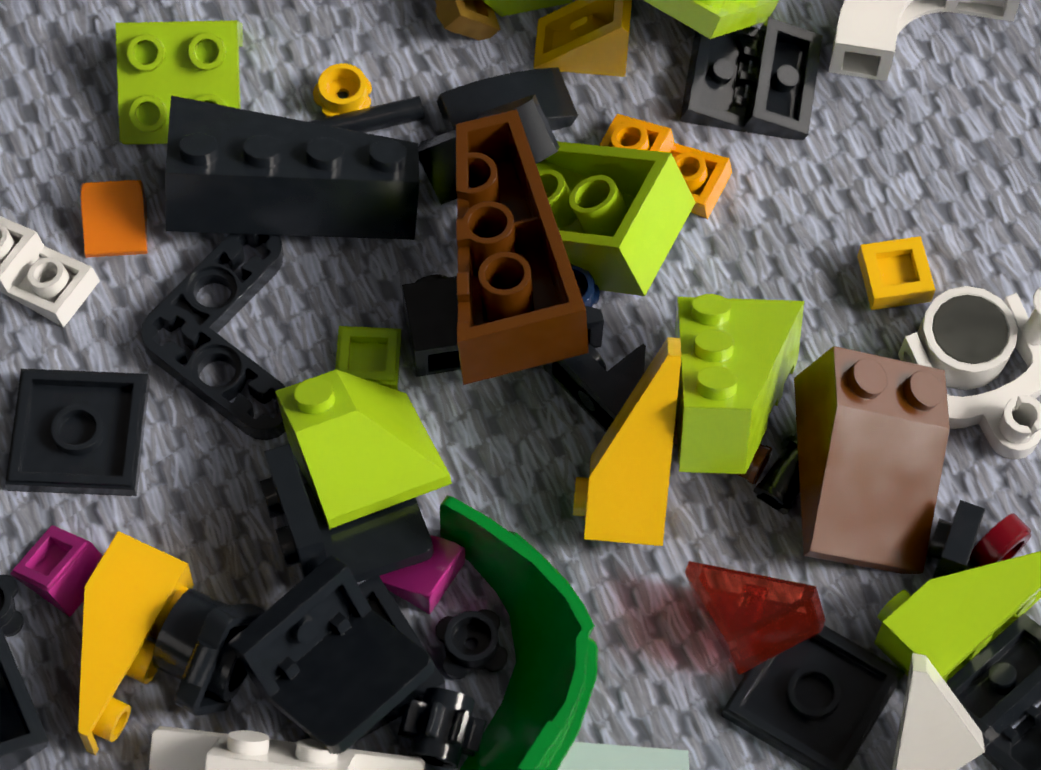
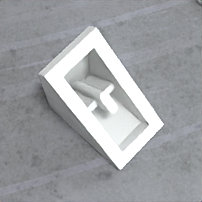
[892,653,985,770]

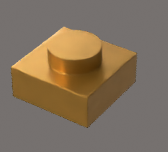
[435,0,501,41]

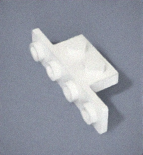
[149,726,425,770]

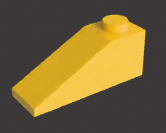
[573,337,681,546]

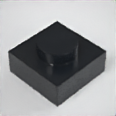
[927,500,985,579]

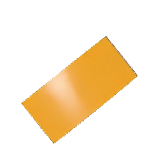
[599,114,732,219]

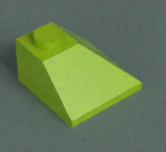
[275,369,452,529]

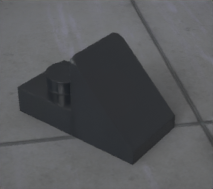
[544,343,646,432]

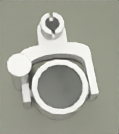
[898,286,1041,460]

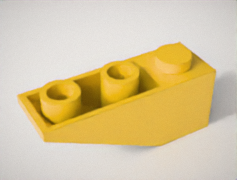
[78,531,194,755]

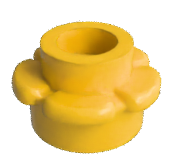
[313,63,372,117]

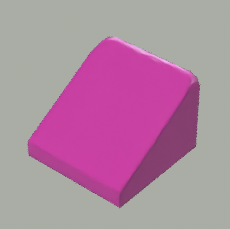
[10,525,103,617]
[379,535,465,614]

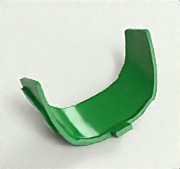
[440,495,598,770]

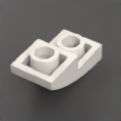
[0,216,100,328]

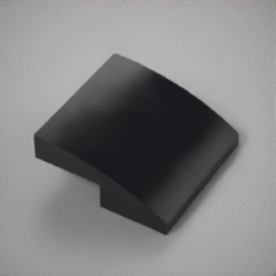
[680,17,823,140]
[946,613,1041,770]

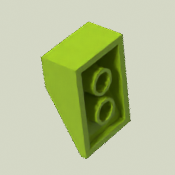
[536,141,696,296]

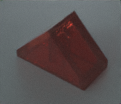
[685,561,826,675]

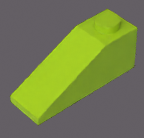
[874,551,1041,682]

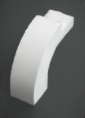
[828,0,1021,81]

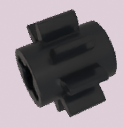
[398,687,487,769]

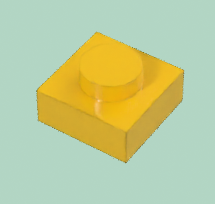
[857,236,935,310]

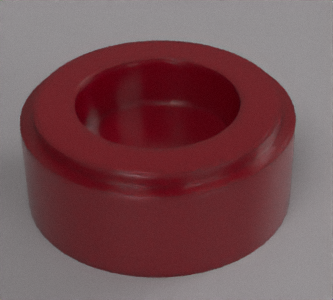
[969,513,1031,568]

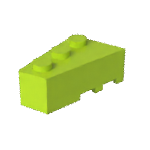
[674,294,804,474]

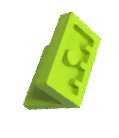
[115,20,243,145]

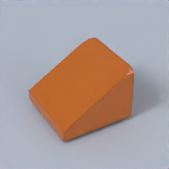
[81,180,148,258]

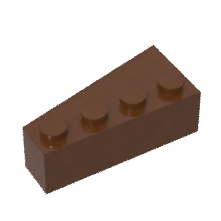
[456,109,589,385]

